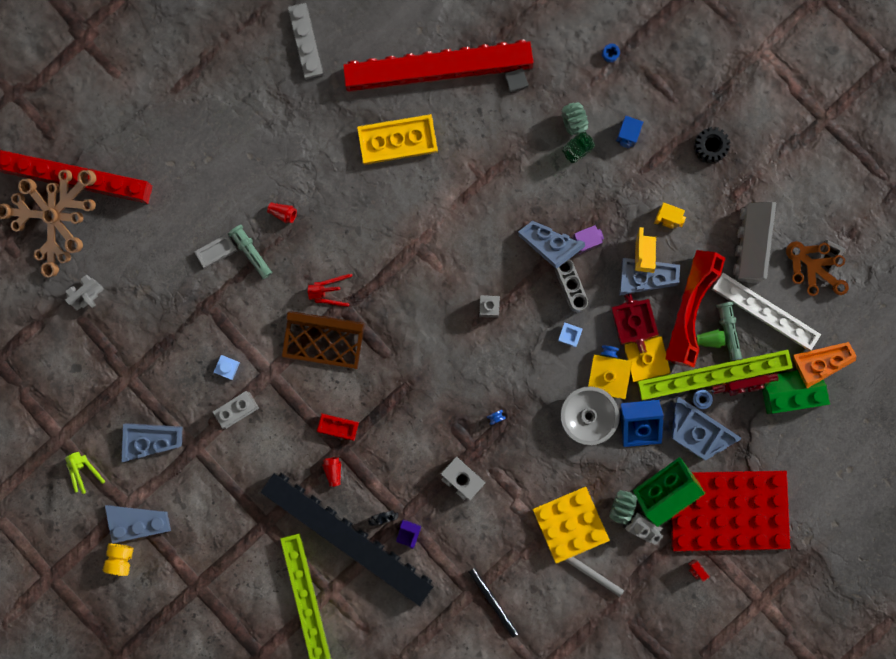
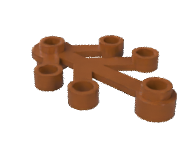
[786,241,849,296]

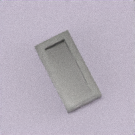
[194,233,237,269]

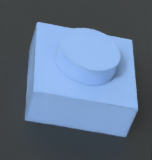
[558,323,583,347]
[214,355,240,380]

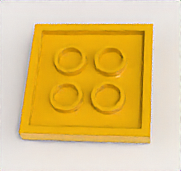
[532,487,610,564]

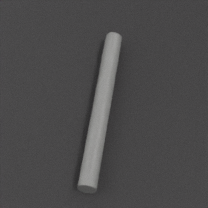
[565,557,624,597]

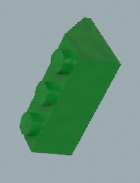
[762,371,830,414]
[633,457,705,527]

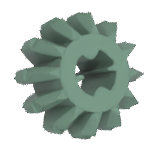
[562,102,589,136]
[609,490,637,524]

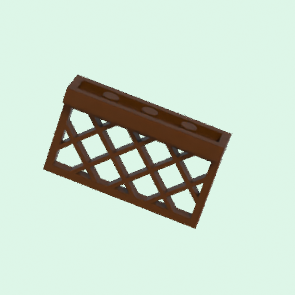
[282,311,365,369]

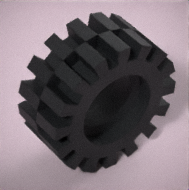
[694,127,730,164]

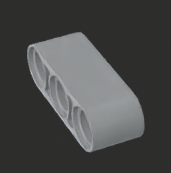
[555,259,588,313]

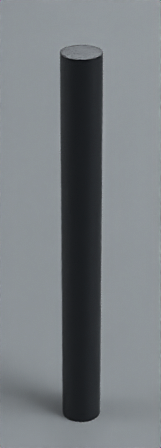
[469,568,519,638]

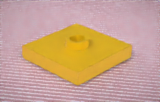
[624,336,671,382]
[588,355,632,399]

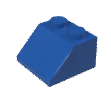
[620,400,664,447]

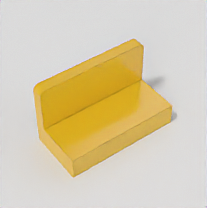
[635,227,656,273]

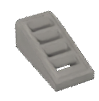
[815,240,845,283]

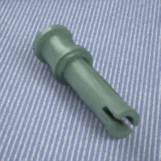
[228,225,273,279]
[716,302,742,361]

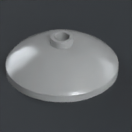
[561,387,619,445]

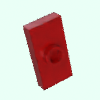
[317,413,359,441]

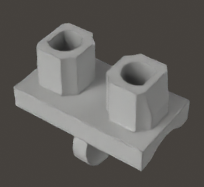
[65,275,104,310]
[625,513,663,545]

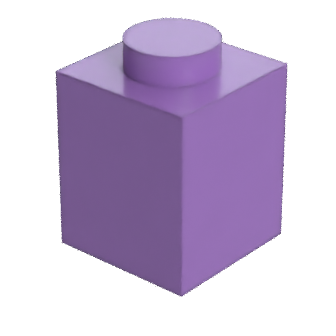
[573,225,604,254]

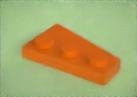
[793,342,856,388]

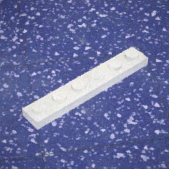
[711,273,821,351]

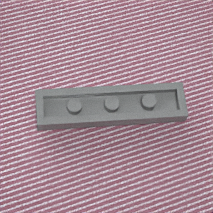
[288,3,324,80]

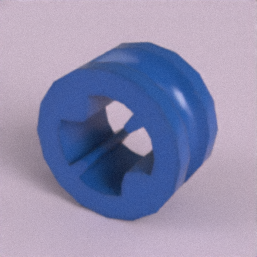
[602,44,620,62]
[600,345,619,358]
[486,410,506,425]

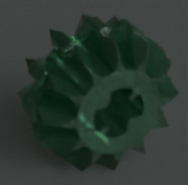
[562,132,595,163]

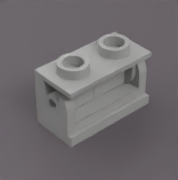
[213,391,259,429]

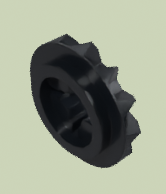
[368,510,399,526]

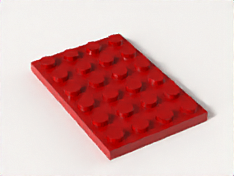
[671,471,790,551]

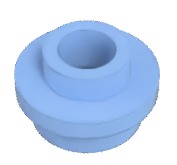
[693,390,713,409]

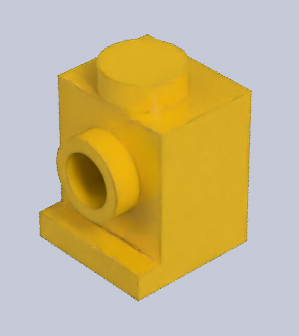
[654,202,686,229]

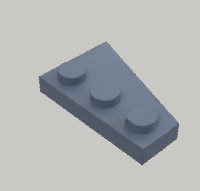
[518,221,585,269]
[619,258,680,296]
[122,423,183,462]
[105,505,171,544]

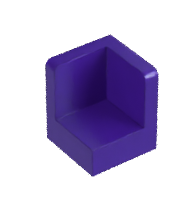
[396,519,421,549]

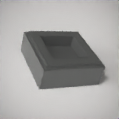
[505,68,528,93]

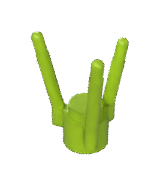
[65,452,105,494]

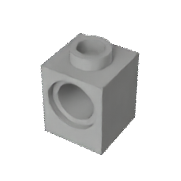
[479,295,500,318]

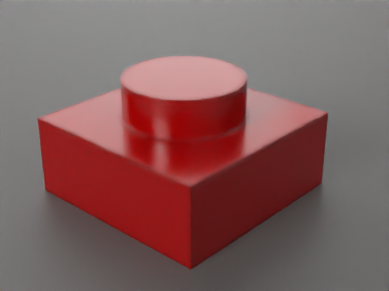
[688,560,709,582]

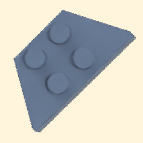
[672,397,741,460]

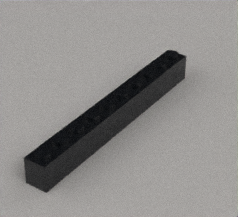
[260,472,434,606]

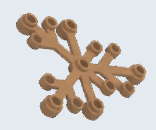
[0,170,96,278]

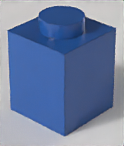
[616,116,643,148]

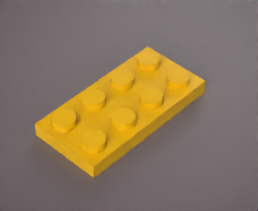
[357,114,438,165]

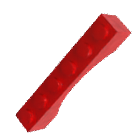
[665,250,725,368]

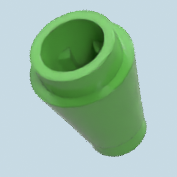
[697,329,725,348]

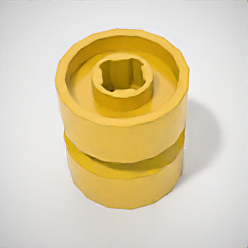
[103,544,134,576]

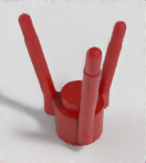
[308,274,352,307]

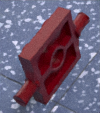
[611,294,659,354]
[712,373,779,396]

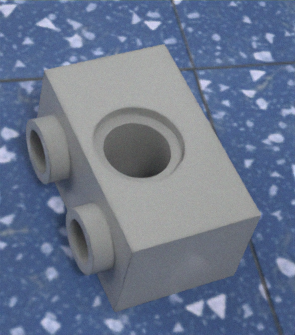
[441,457,485,500]

